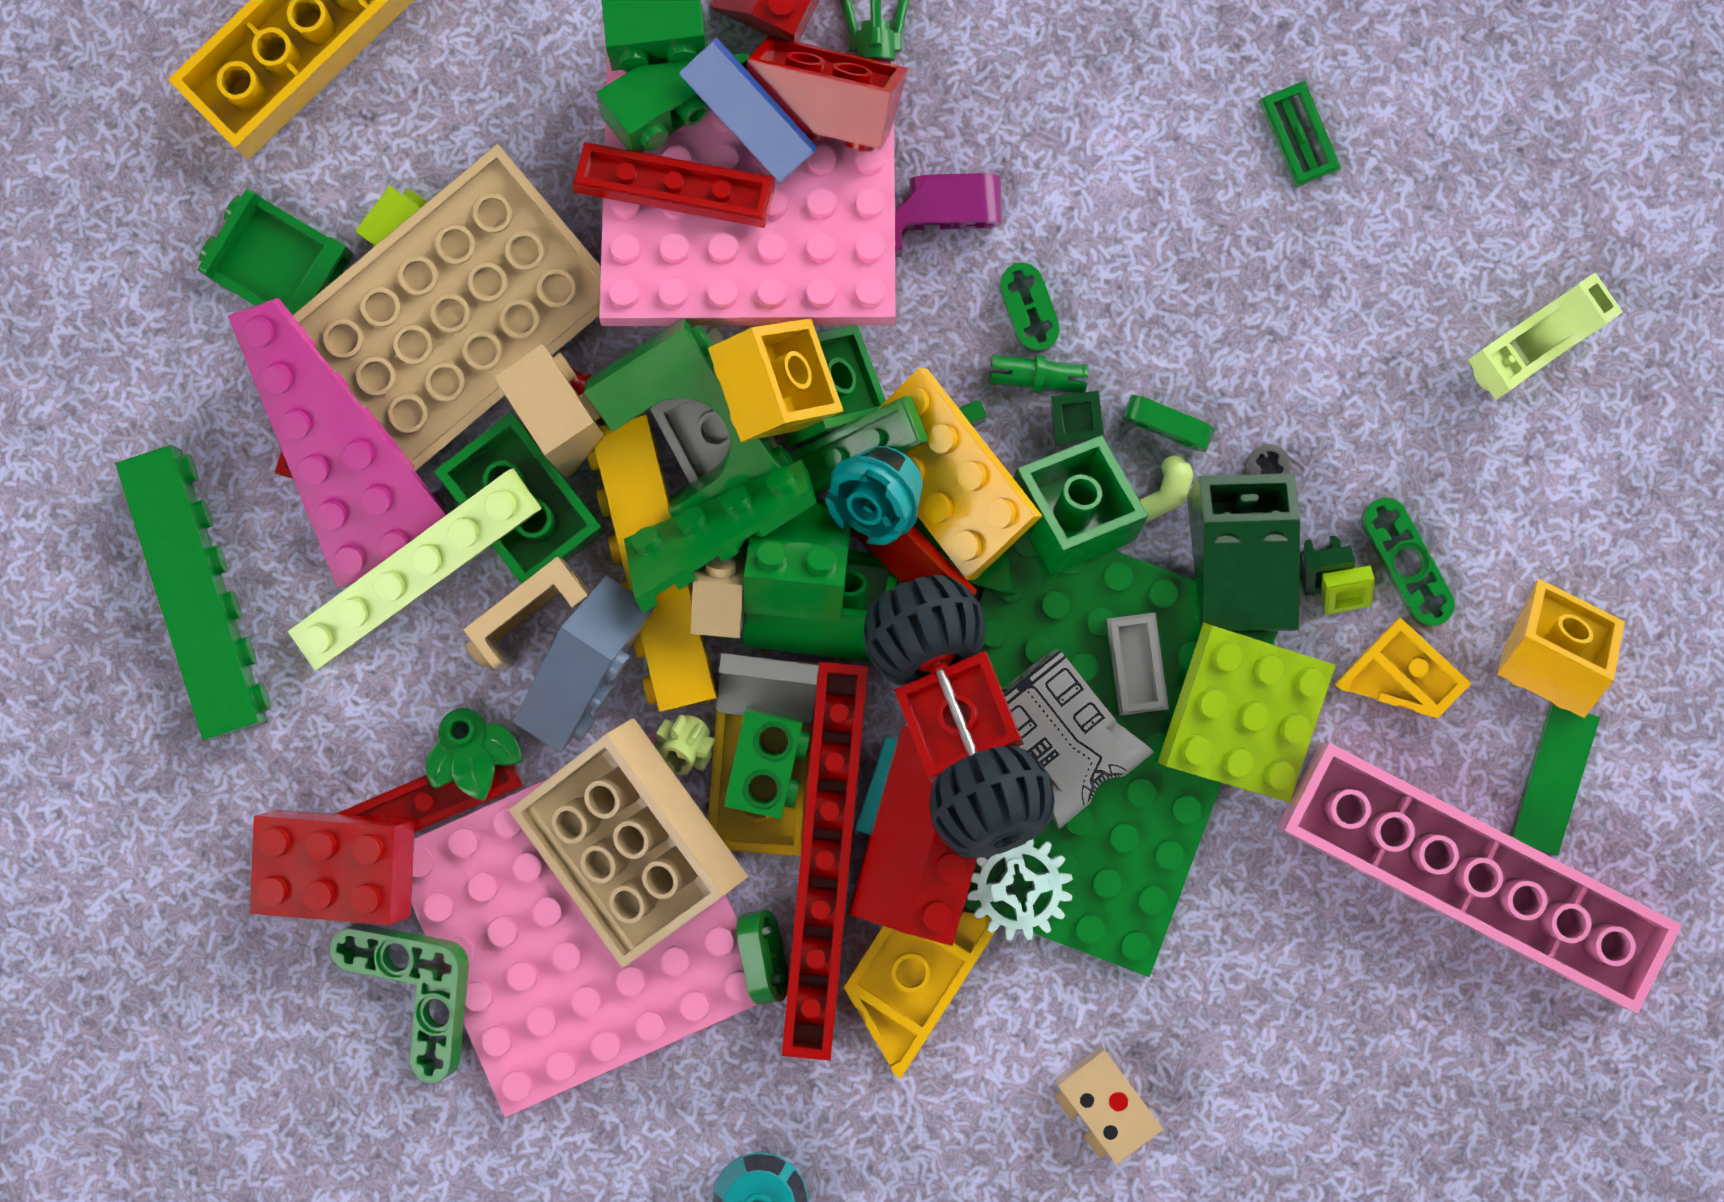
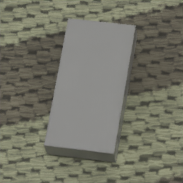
[1106,612,1169,716]

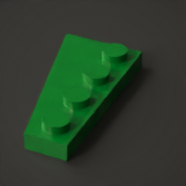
[624,460,817,613]

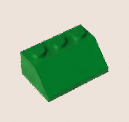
[743,551,897,662]

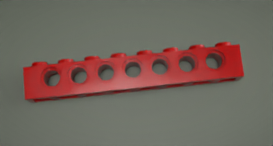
[781,662,868,1061]

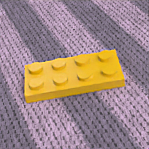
[878,368,1042,580]

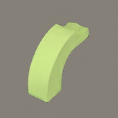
[1468,273,1623,400]

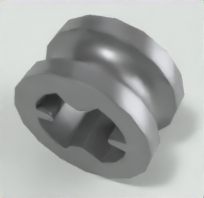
[1245,444,1291,475]

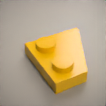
[1334,616,1472,719]

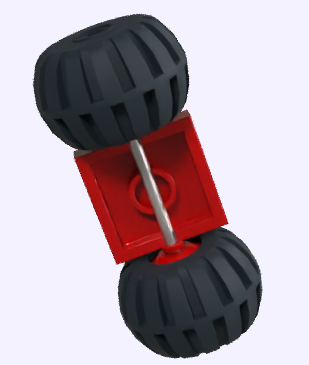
[863,575,1055,858]

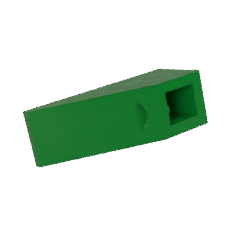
[596,53,749,152]

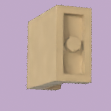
[463,557,591,671]

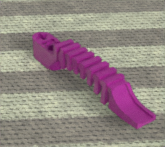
[895,173,1002,257]

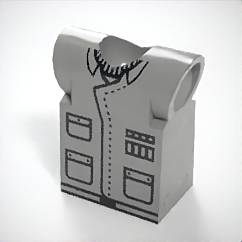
[1002,649,1154,829]

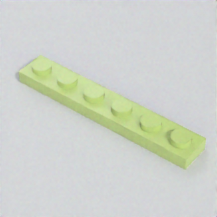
[287,468,542,671]

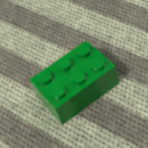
[434,411,607,584]

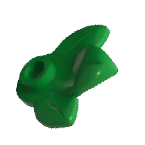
[425,708,522,801]

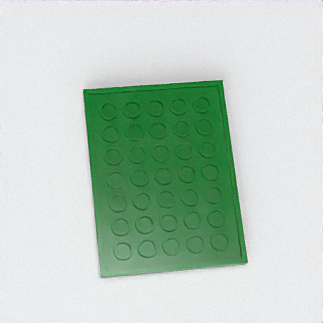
[964,531,1278,977]

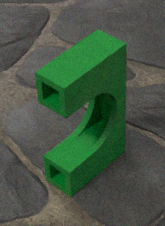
[584,318,794,517]

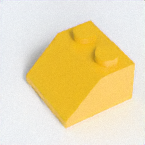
[1497,578,1625,718]

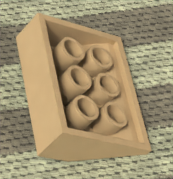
[509,718,749,969]

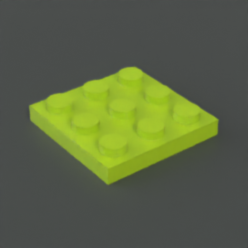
[1158,623,1336,803]

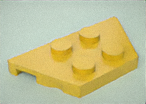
[843,912,997,1079]

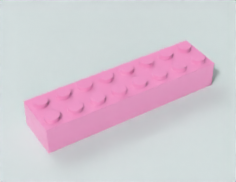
[1276,742,1682,1013]

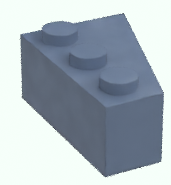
[513,575,655,753]

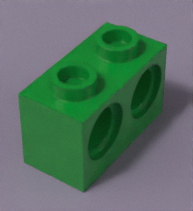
[724,706,811,819]

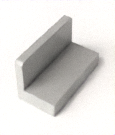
[716,653,819,724]

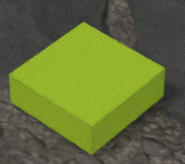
[1321,565,1375,615]

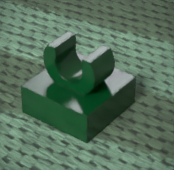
[1049,391,1105,446]
[1301,536,1355,596]

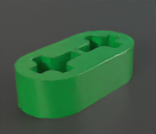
[999,262,1060,353]
[1122,395,1215,452]
[737,910,789,1004]

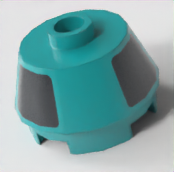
[825,446,923,545]
[712,1152,809,1202]

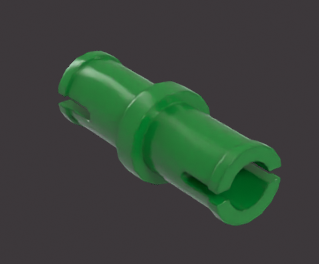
[989,354,1089,394]

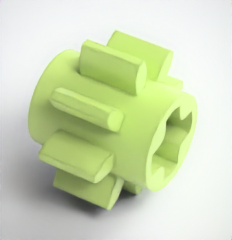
[654,715,716,775]

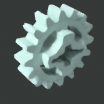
[967,839,1073,941]

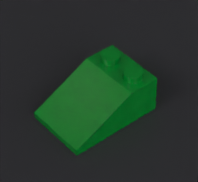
[743,499,852,623]

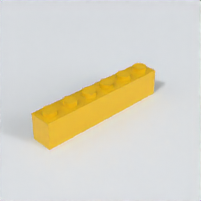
[587,415,718,713]

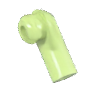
[1140,455,1194,523]

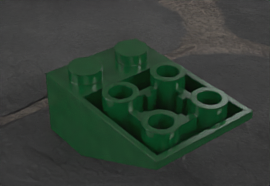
[1187,473,1300,633]

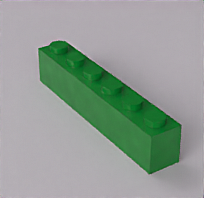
[115,445,271,740]

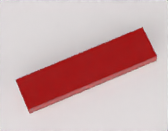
[573,142,775,228]
[336,764,524,833]

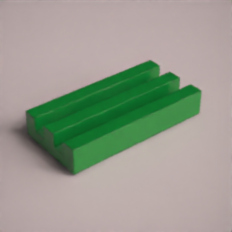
[1259,81,1342,188]

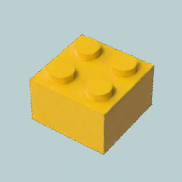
[708,318,843,442]

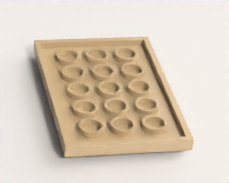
[293,144,601,471]

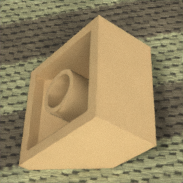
[493,344,604,478]

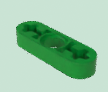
[1361,498,1455,627]

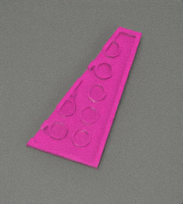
[228,298,449,588]

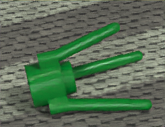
[840,0,909,61]

